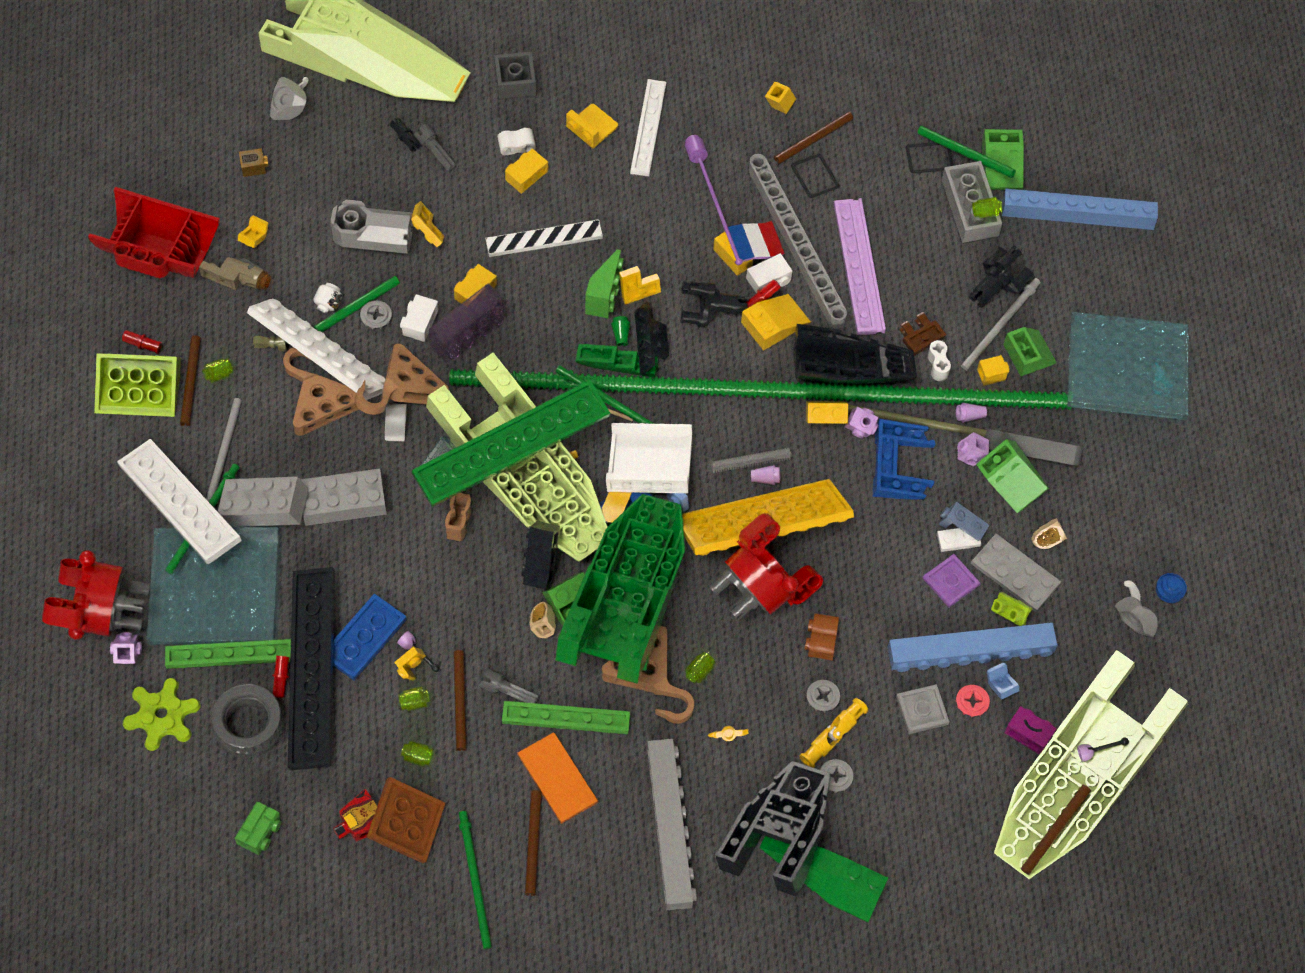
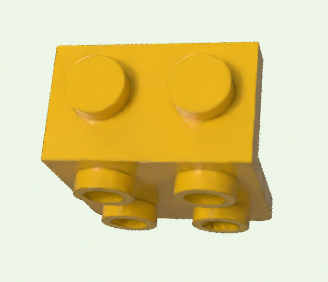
[566,104,618,148]

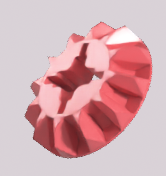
[956,685,990,717]

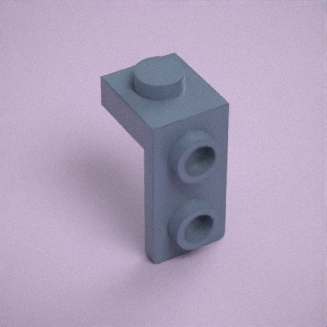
[938,502,989,541]

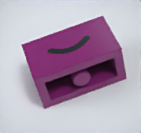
[1005,706,1057,755]

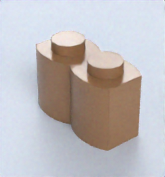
[445,493,471,541]

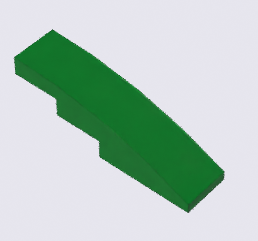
[575,344,659,378]

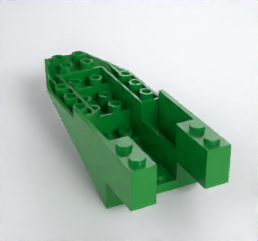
[555,494,685,684]

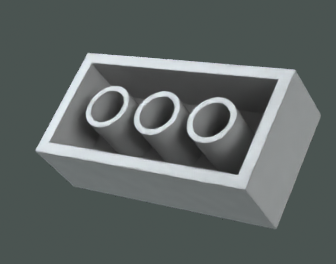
[942,161,1002,243]
[300,469,386,526]
[218,477,308,527]

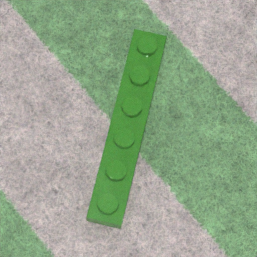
[165,639,291,669]
[502,701,630,734]

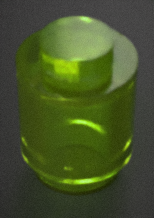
[972,197,1002,219]
[202,358,233,383]
[685,652,715,683]
[398,686,430,711]
[401,741,434,766]

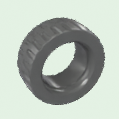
[211,684,284,758]

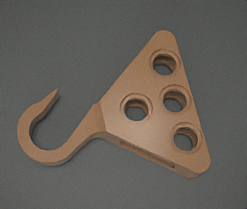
[355,344,449,415]
[283,347,359,436]
[602,626,694,724]

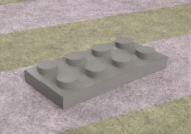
[971,534,1061,612]

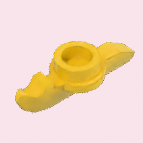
[708,726,748,741]

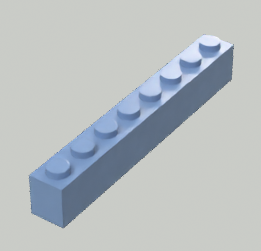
[1002,189,1158,230]
[888,623,1057,672]

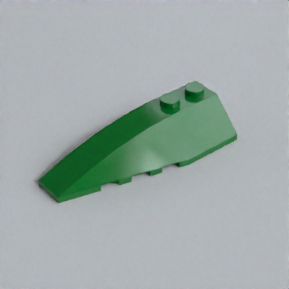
[760,836,888,922]

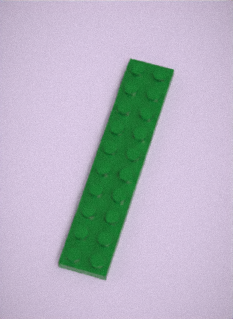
[412,380,610,507]

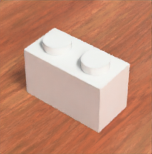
[746,253,792,293]
[400,294,439,342]

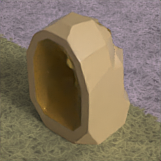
[1031,518,1067,549]
[530,602,556,638]

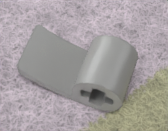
[385,403,407,441]

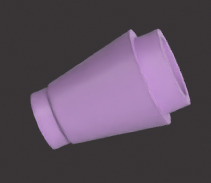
[956,403,987,423]
[751,465,781,485]

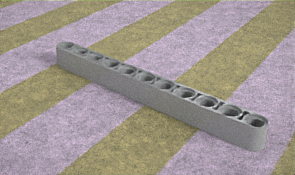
[749,154,847,329]

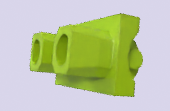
[991,592,1032,626]

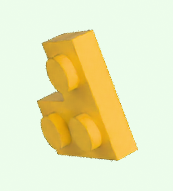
[411,201,444,247]
[619,266,661,305]

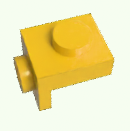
[238,215,268,248]

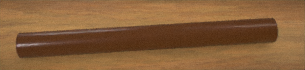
[774,111,853,164]
[180,335,201,426]
[454,650,467,751]
[1021,785,1091,875]
[525,790,542,896]

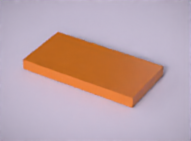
[517,732,598,824]

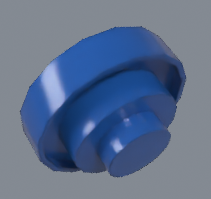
[1156,573,1187,603]

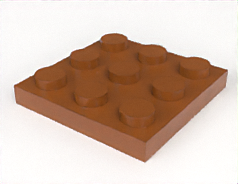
[367,777,445,863]

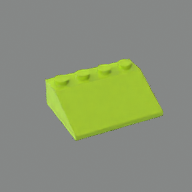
[94,353,181,417]

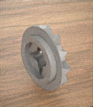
[360,301,392,329]
[806,680,840,713]
[820,759,853,793]

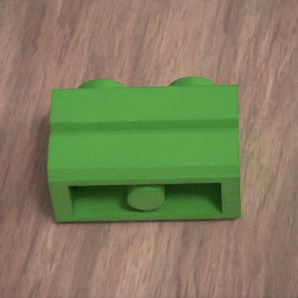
[235,802,282,855]

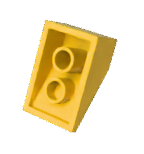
[741,294,811,351]

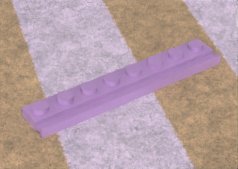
[834,198,886,335]

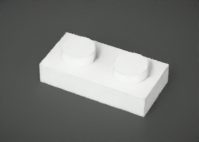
[937,528,981,552]

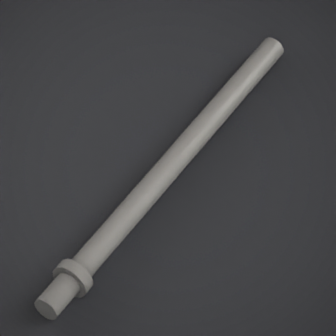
[961,278,1041,371]
[205,398,242,502]

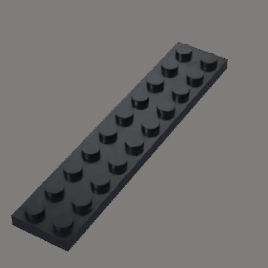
[288,567,335,770]

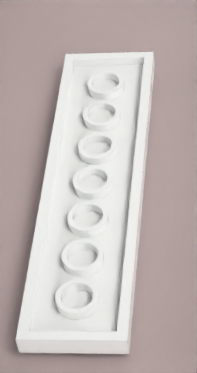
[247,298,385,400]
[117,439,242,564]

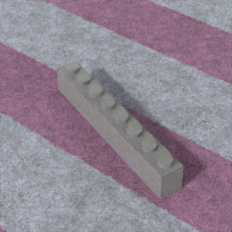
[647,739,696,910]

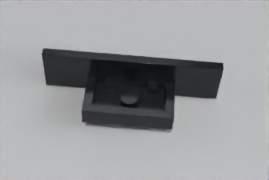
[634,301,669,375]

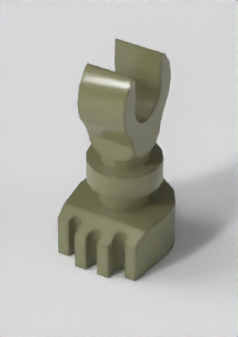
[253,336,288,351]

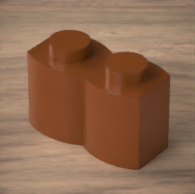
[805,613,839,660]

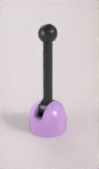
[397,631,440,672]
[1077,737,1129,762]

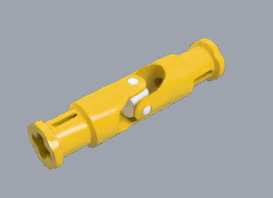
[799,698,868,768]

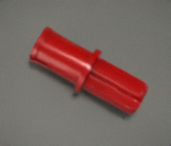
[745,279,781,308]
[122,330,162,354]
[272,655,289,698]

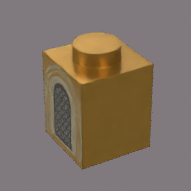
[239,148,269,177]

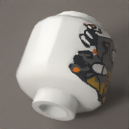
[314,283,342,313]

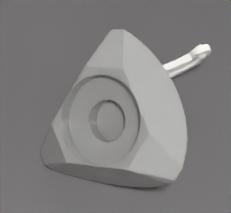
[270,77,308,120]
[1115,580,1158,637]

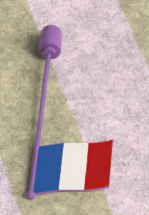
[685,135,785,265]

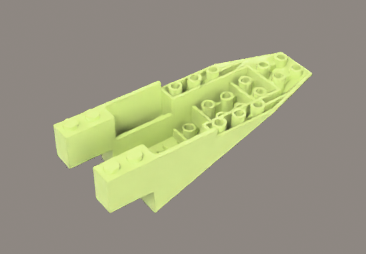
[259,0,470,102]
[426,353,607,562]
[994,650,1188,879]

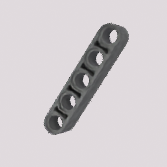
[985,427,1084,465]

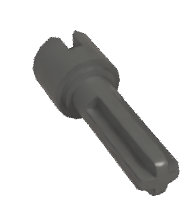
[414,124,456,171]
[479,668,538,704]

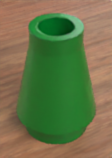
[611,316,630,346]

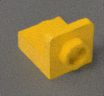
[395,646,426,681]

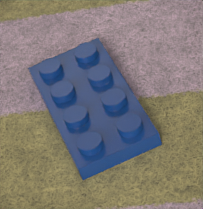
[333,594,407,680]

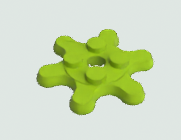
[123,678,201,751]

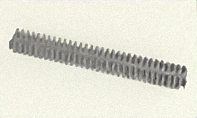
[711,448,791,473]

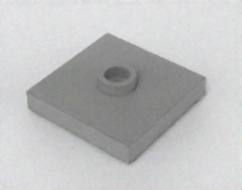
[896,684,949,734]

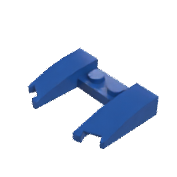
[872,419,935,499]

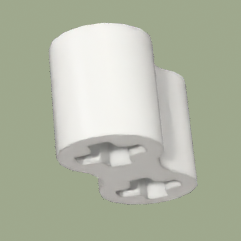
[497,128,536,155]
[928,340,951,381]

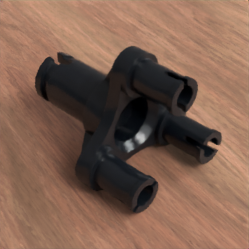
[968,246,1034,308]
[680,281,747,328]

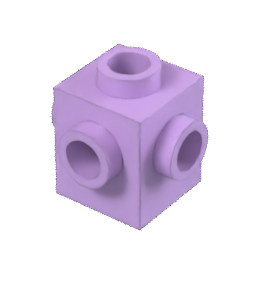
[844,407,878,438]
[957,432,989,467]
[110,632,142,664]

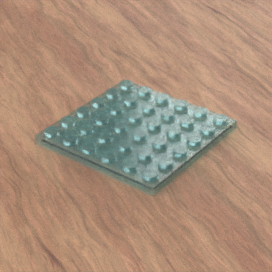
[1067,312,1188,420]
[147,527,279,645]

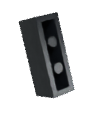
[521,521,560,590]

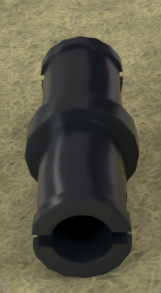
[390,118,420,152]

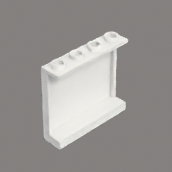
[606,423,693,493]

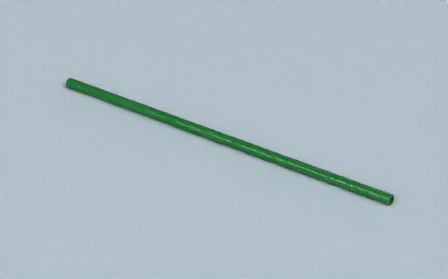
[449,368,1073,410]

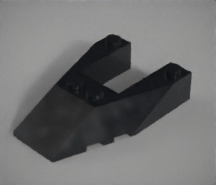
[715,761,831,897]

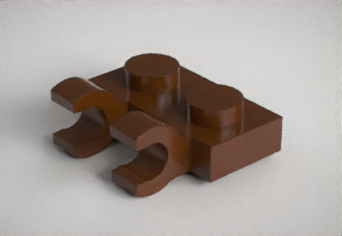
[899,312,946,356]

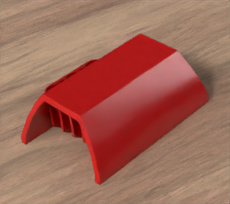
[88,187,220,278]

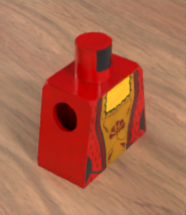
[333,789,377,842]

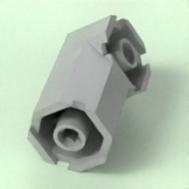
[330,200,413,254]

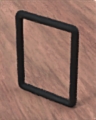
[905,142,954,173]
[791,153,839,198]

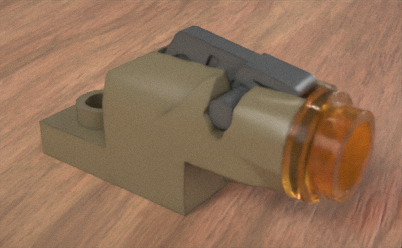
[199,257,271,290]

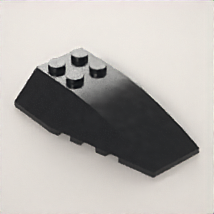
[793,324,917,384]

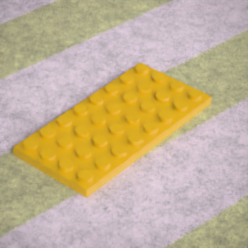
[682,479,854,555]

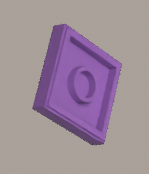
[923,554,981,608]

